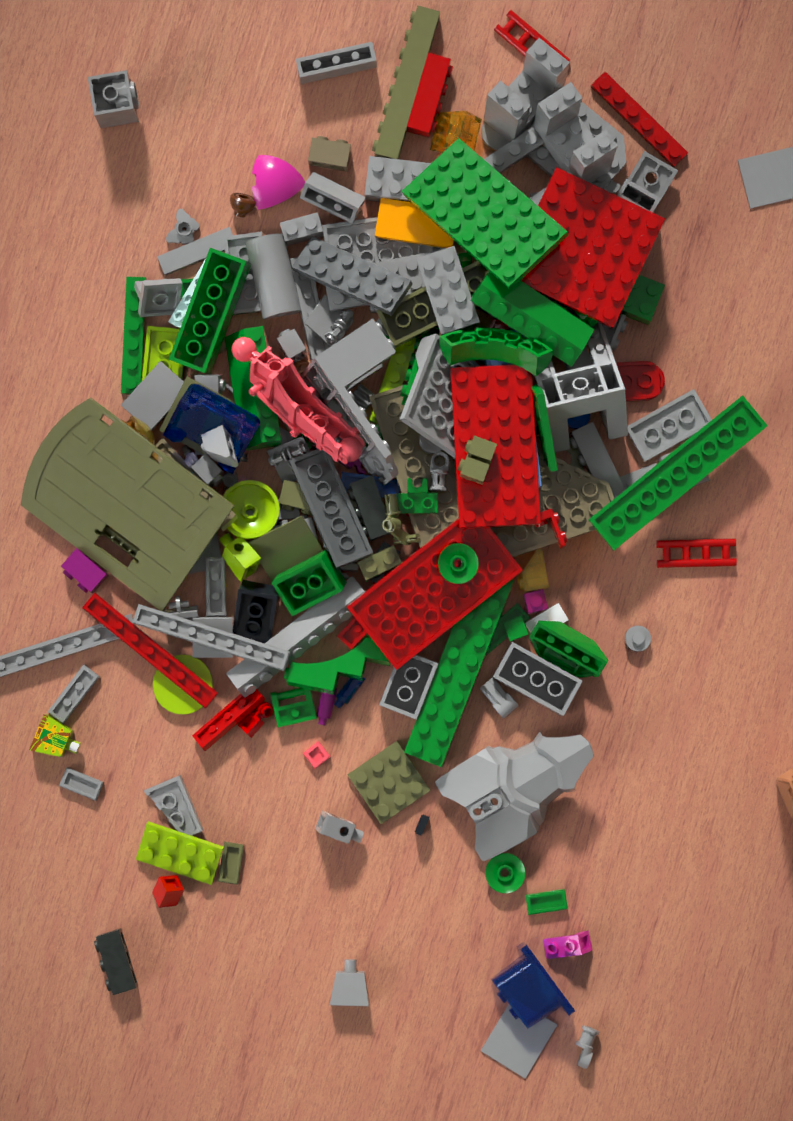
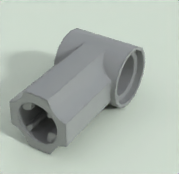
[479,678,518,719]

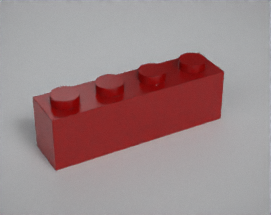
[407,53,453,138]

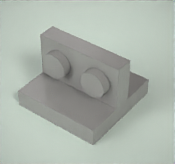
[134,278,183,317]

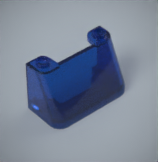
[163,384,260,474]

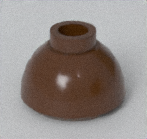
[230,193,256,218]

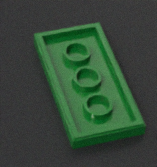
[531,384,558,472]

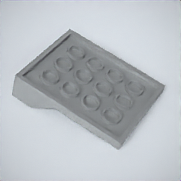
[399,334,480,458]

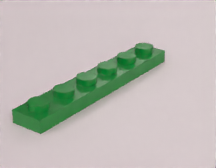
[121,277,147,395]

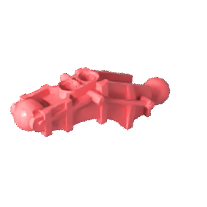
[232,337,365,464]

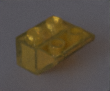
[430,111,482,153]

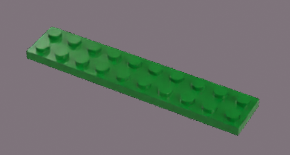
[588,395,768,551]

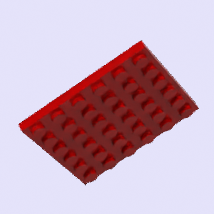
[521,167,665,328]

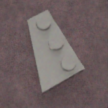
[144,775,204,836]

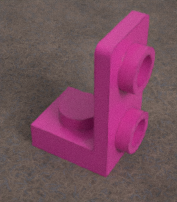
[543,930,592,959]

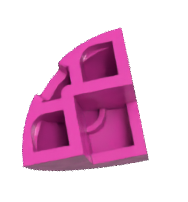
[252,155,305,210]

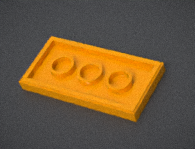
[375,198,454,248]

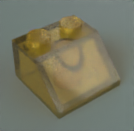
[517,548,549,594]

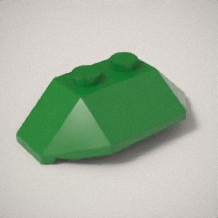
[529,621,608,678]

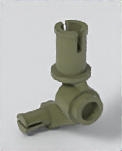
[382,493,420,546]

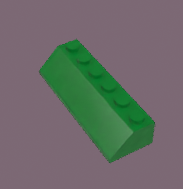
[169,248,252,374]
[471,271,595,367]
[225,326,281,451]

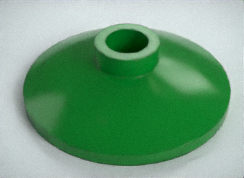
[438,543,479,584]
[485,853,525,893]

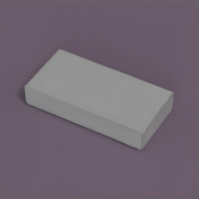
[59,767,104,801]

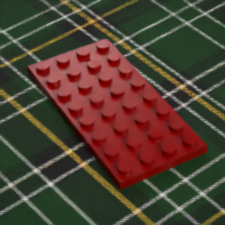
[450,365,541,529]
[346,518,523,670]

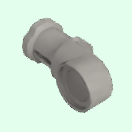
[429,452,449,492]
[576,1025,600,1069]

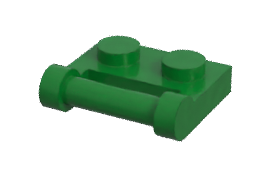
[270,688,317,728]

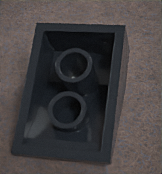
[233,580,280,644]

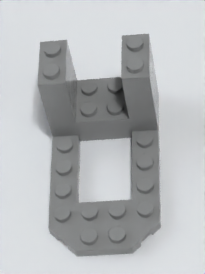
[483,38,626,189]
[484,82,618,206]
[300,319,399,485]
[524,321,628,453]

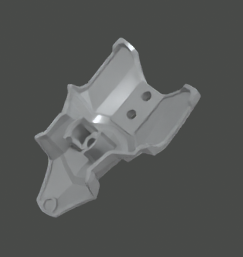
[435,732,594,861]

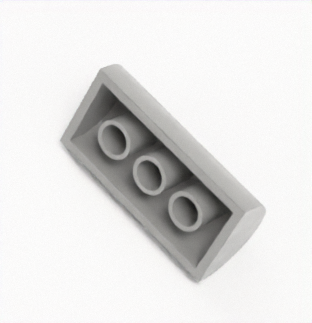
[245,234,301,320]

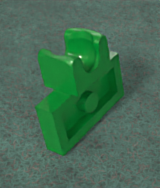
[397,478,438,513]

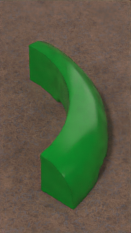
[439,328,553,376]

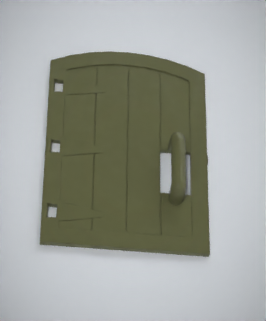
[21,398,235,611]

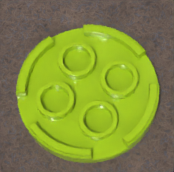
[153,655,213,714]

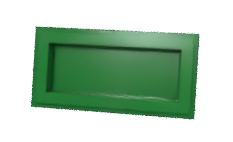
[525,889,568,915]

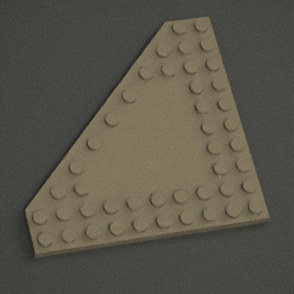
[369,384,614,558]

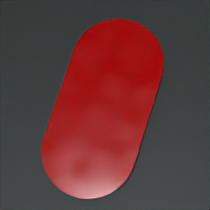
[616,361,665,402]

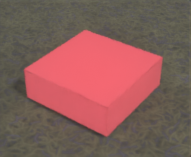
[303,741,331,769]

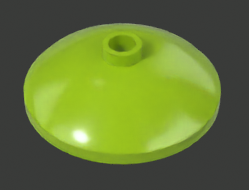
[223,480,280,539]

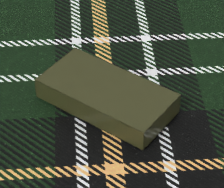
[218,842,244,885]

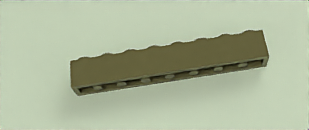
[372,6,440,159]

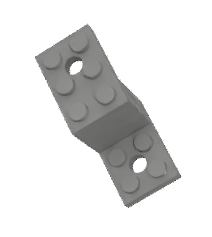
[617,151,678,213]

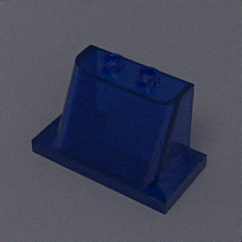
[491,942,575,1029]

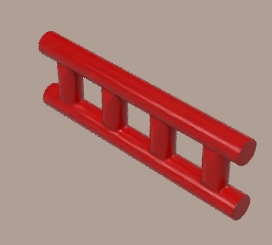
[494,10,570,61]
[656,539,737,568]

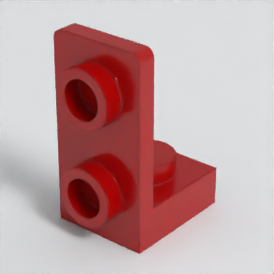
[530,508,568,549]

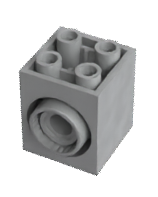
[88,70,139,128]

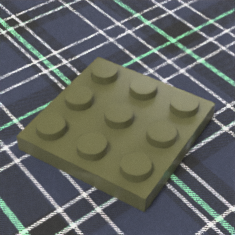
[347,741,430,824]

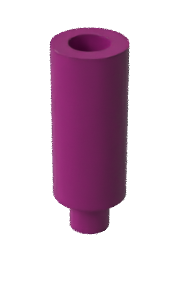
[317,688,338,726]

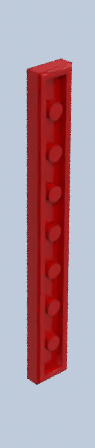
[82,593,218,709]

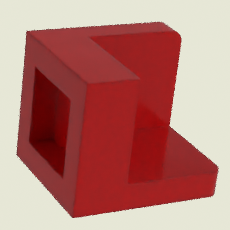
[152,875,184,908]

